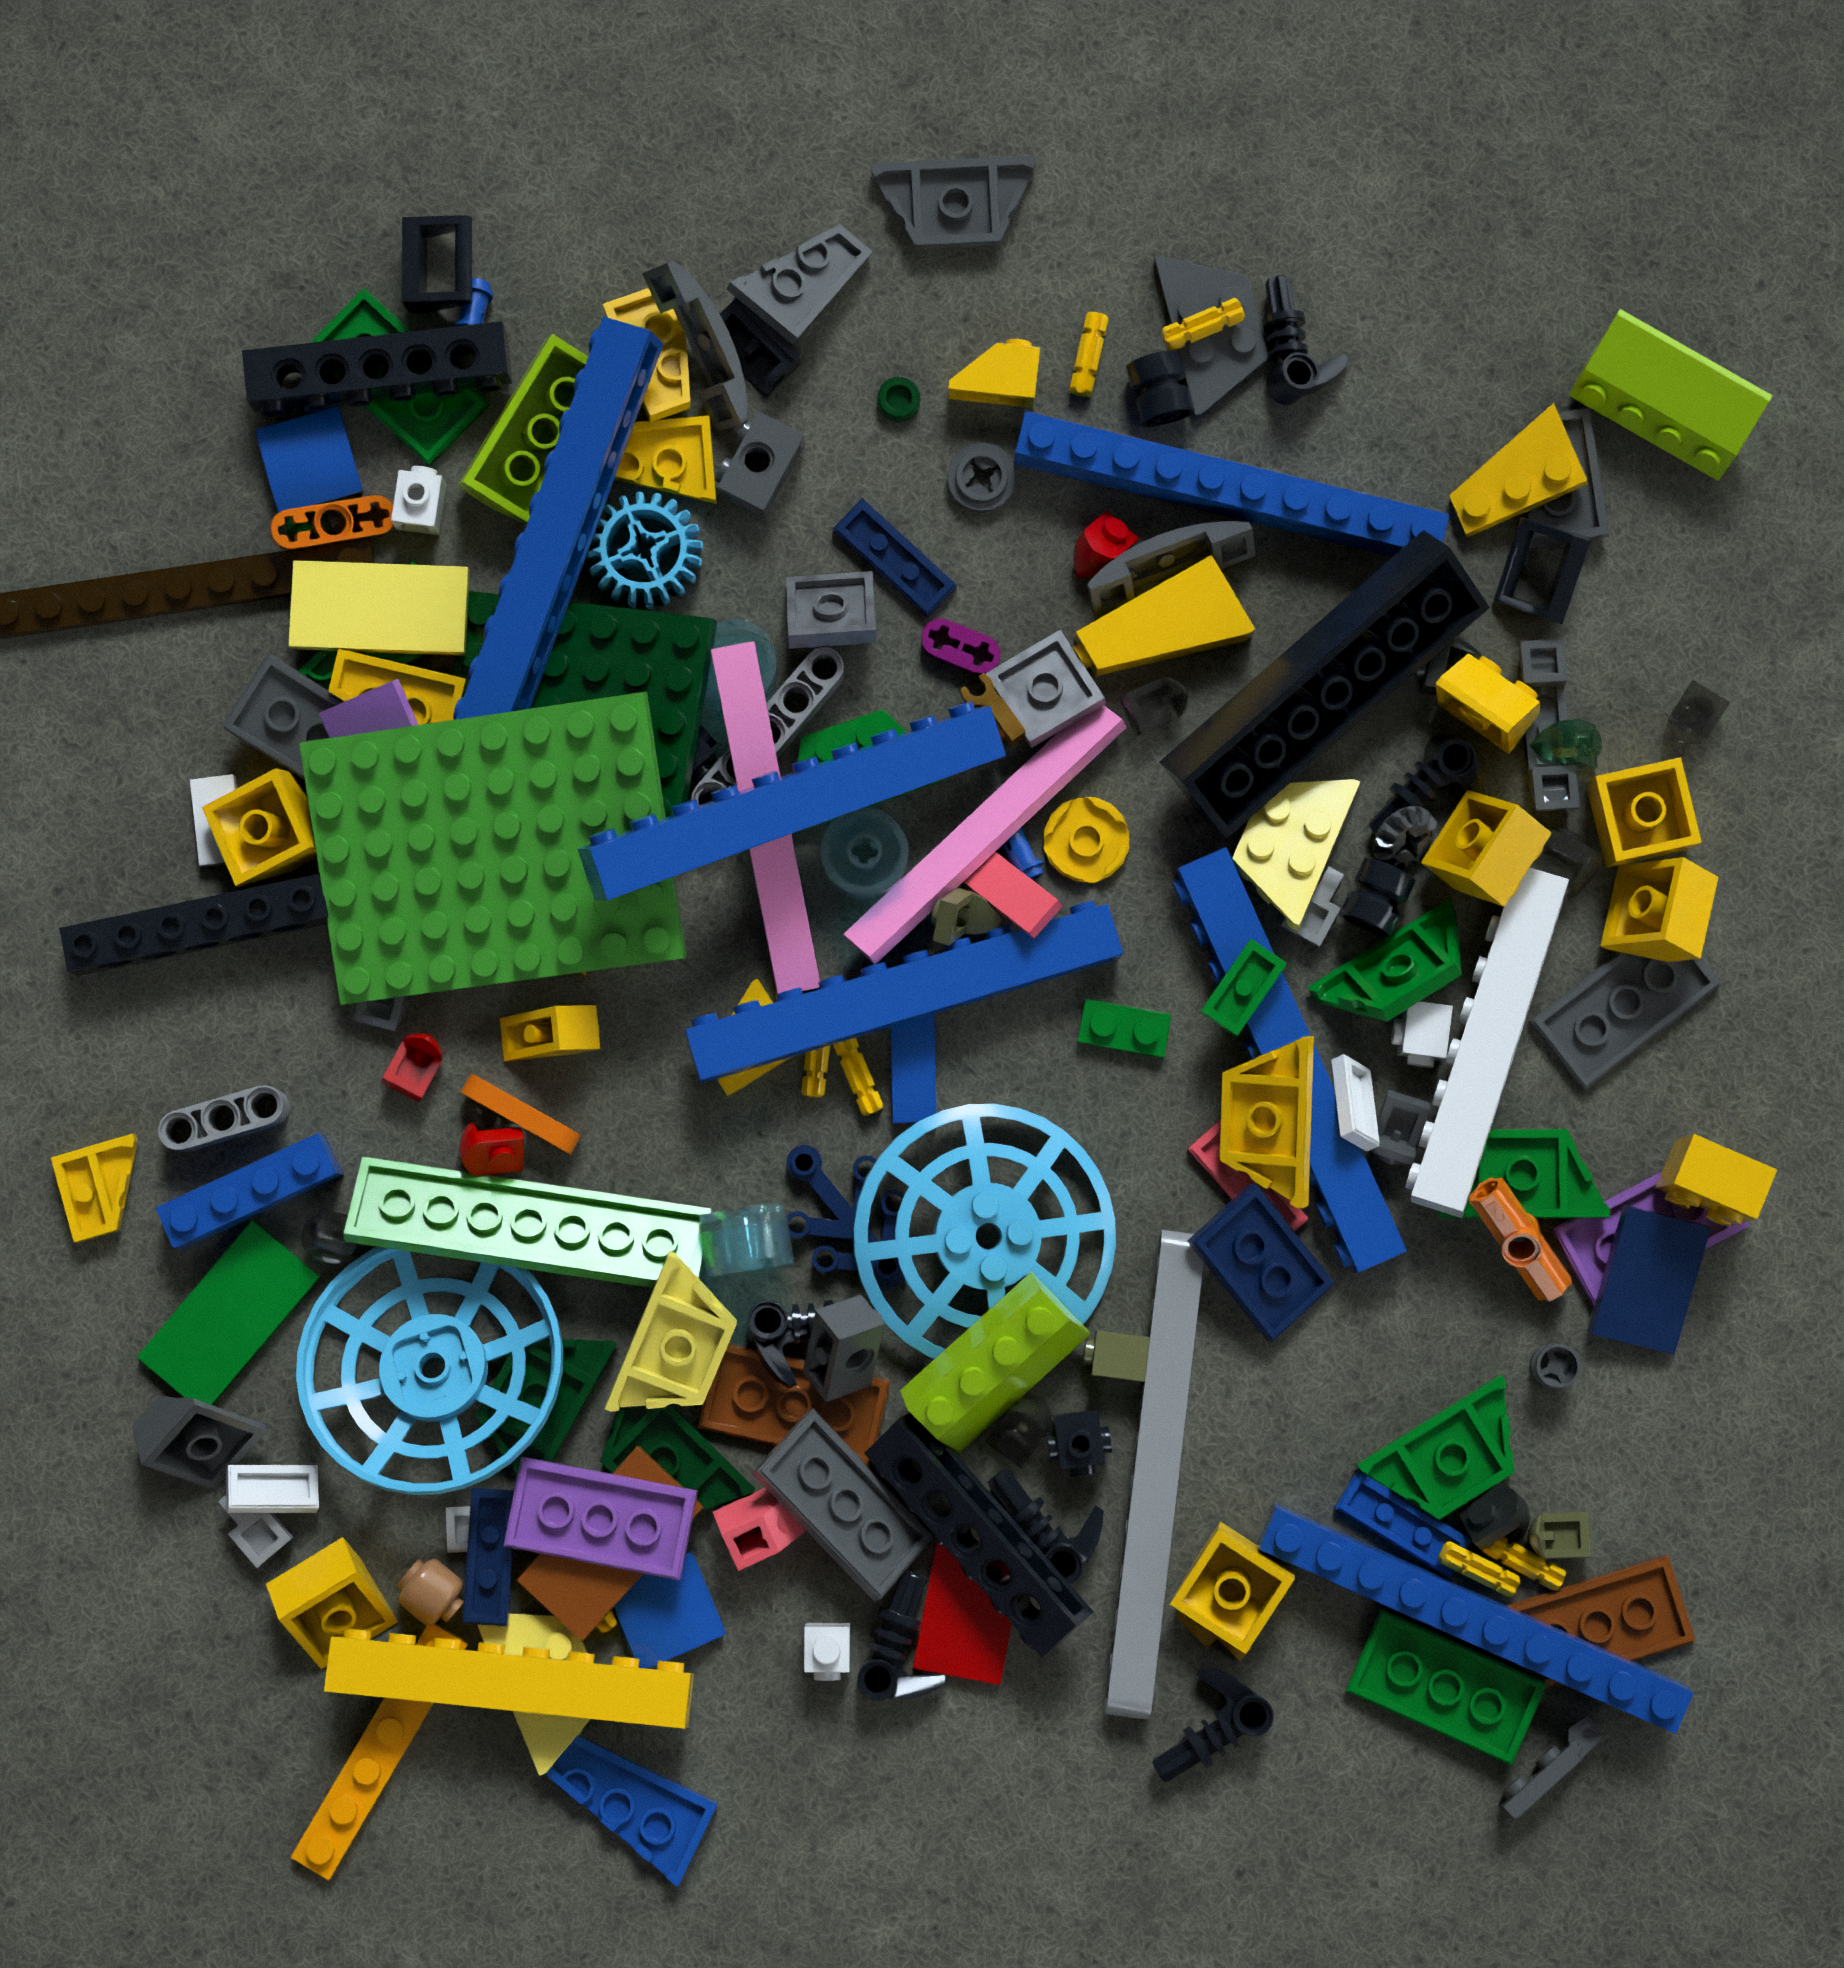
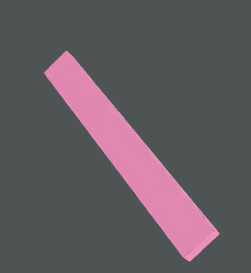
[710,641,820,994]
[844,706,1127,964]

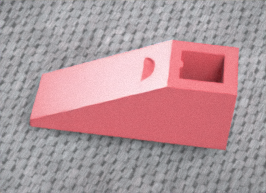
[713,1488,806,1571]

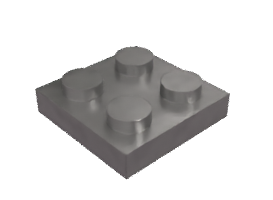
[786,571,877,649]
[986,630,1106,748]

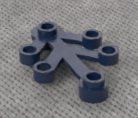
[784,1145,905,1288]

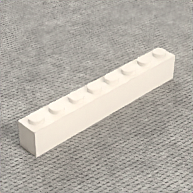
[1405,868,1569,1218]

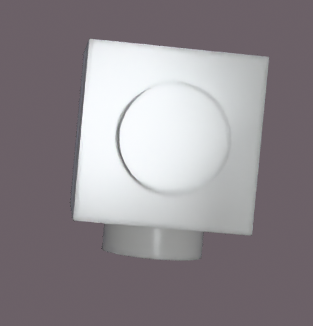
[391,466,447,535]
[1391,1001,1453,1068]
[804,1623,850,1681]

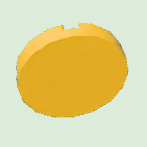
[1043,797,1129,883]

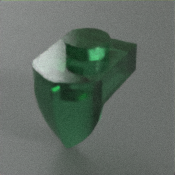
[1530,719,1602,769]

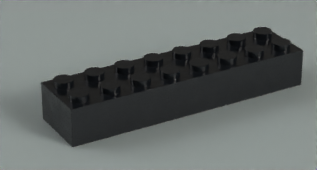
[1159,530,1490,839]

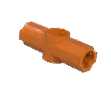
[1469,1177,1572,1302]

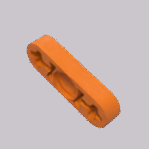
[268,495,393,550]
[460,1073,582,1155]

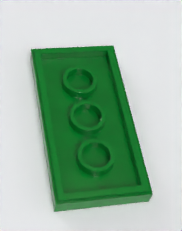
[310,288,489,467]
[137,1220,321,1405]
[1345,1607,1547,1766]

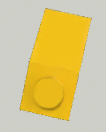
[948,339,1040,408]
[500,1005,601,1062]

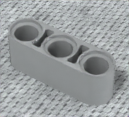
[158,1085,290,1152]

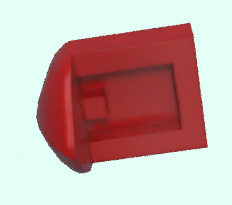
[1073,510,1139,578]
[380,1033,443,1103]
[459,1122,524,1176]

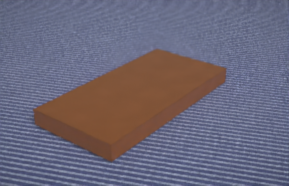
[698,1343,890,1468]
[517,1446,704,1641]
[1506,1555,1696,1689]

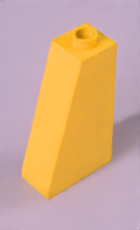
[1072,555,1256,676]

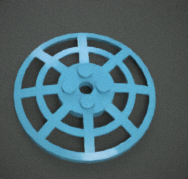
[852,1104,1116,1359]
[296,1247,563,1495]

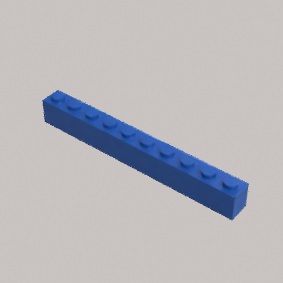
[453,316,663,720]
[1014,411,1450,557]
[577,701,1006,900]
[1172,847,1407,1273]
[685,900,1124,1084]
[1257,1503,1694,1734]

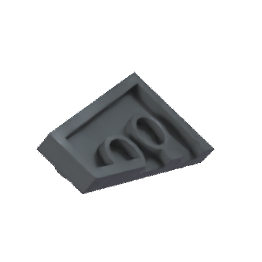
[726,224,873,345]
[1528,407,1609,550]

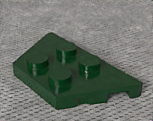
[476,1338,618,1475]
[600,1404,756,1511]

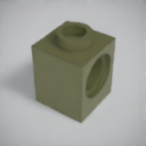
[1083,1331,1150,1382]

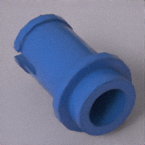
[455,278,494,326]
[1001,827,1044,881]

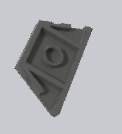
[871,155,1036,250]
[1154,257,1269,419]

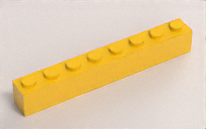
[324,1628,694,1729]

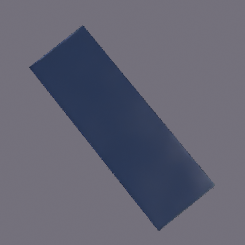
[833,498,957,618]
[462,1488,514,1626]

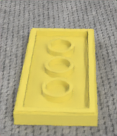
[288,560,470,656]

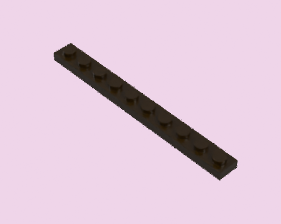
[0,538,375,639]

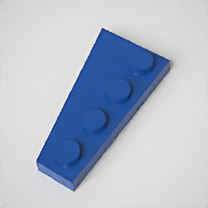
[546,1735,718,1887]

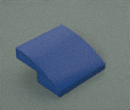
[255,406,364,513]
[612,1551,726,1669]

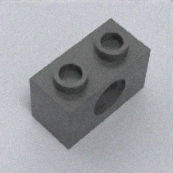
[715,411,805,519]
[803,1294,885,1402]

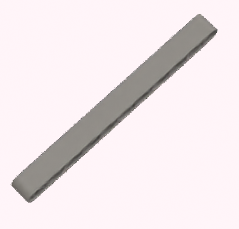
[1104,1229,1204,1720]

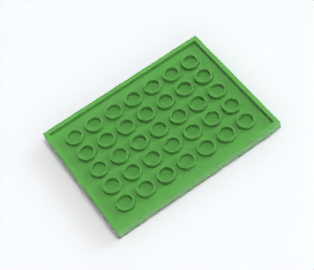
[299,692,687,1005]

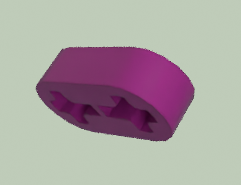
[921,619,1001,676]

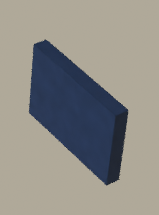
[1187,1183,1335,1342]
[1587,1204,1711,1355]

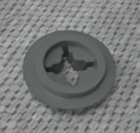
[947,443,1016,513]
[1373,806,1438,871]

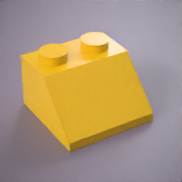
[1435,653,1540,754]
[201,768,317,887]
[1600,857,1719,962]
[1170,1521,1295,1654]
[266,1537,398,1669]

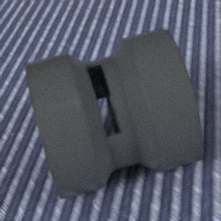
[1530,1344,1581,1389]

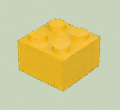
[1586,757,1702,868]
[1421,790,1552,907]
[1655,1134,1777,1227]

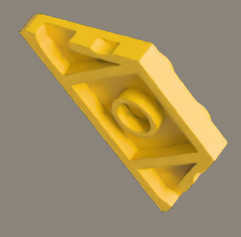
[1220,1036,1314,1208]

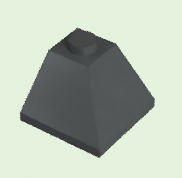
[132,1397,267,1490]

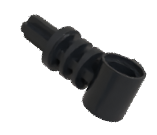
[1262,275,1350,405]
[1368,733,1485,835]
[747,1300,874,1389]
[988,1468,1104,1584]
[857,1570,945,1701]
[1152,1667,1274,1782]

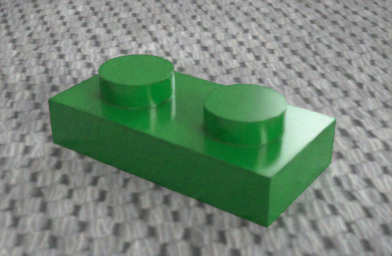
[1199,939,1287,1037]
[1077,999,1172,1058]

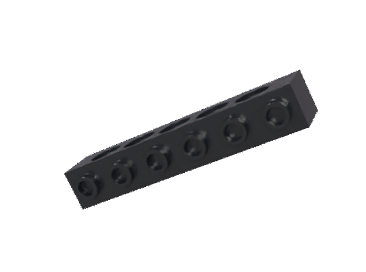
[242,321,513,417]
[59,874,329,976]
[865,1413,1094,1658]

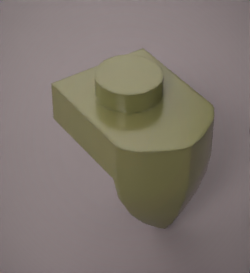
[931,888,1003,945]
[1527,1512,1593,1560]

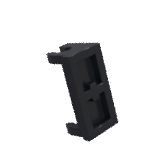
[720,297,801,397]

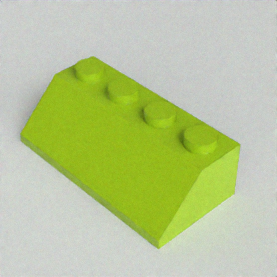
[1568,309,1773,481]
[457,334,588,525]
[900,1272,1091,1452]

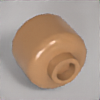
[396,1559,464,1626]

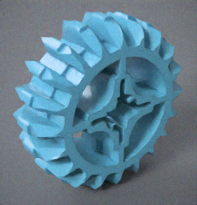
[586,492,704,610]

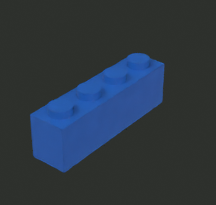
[155,1133,344,1250]

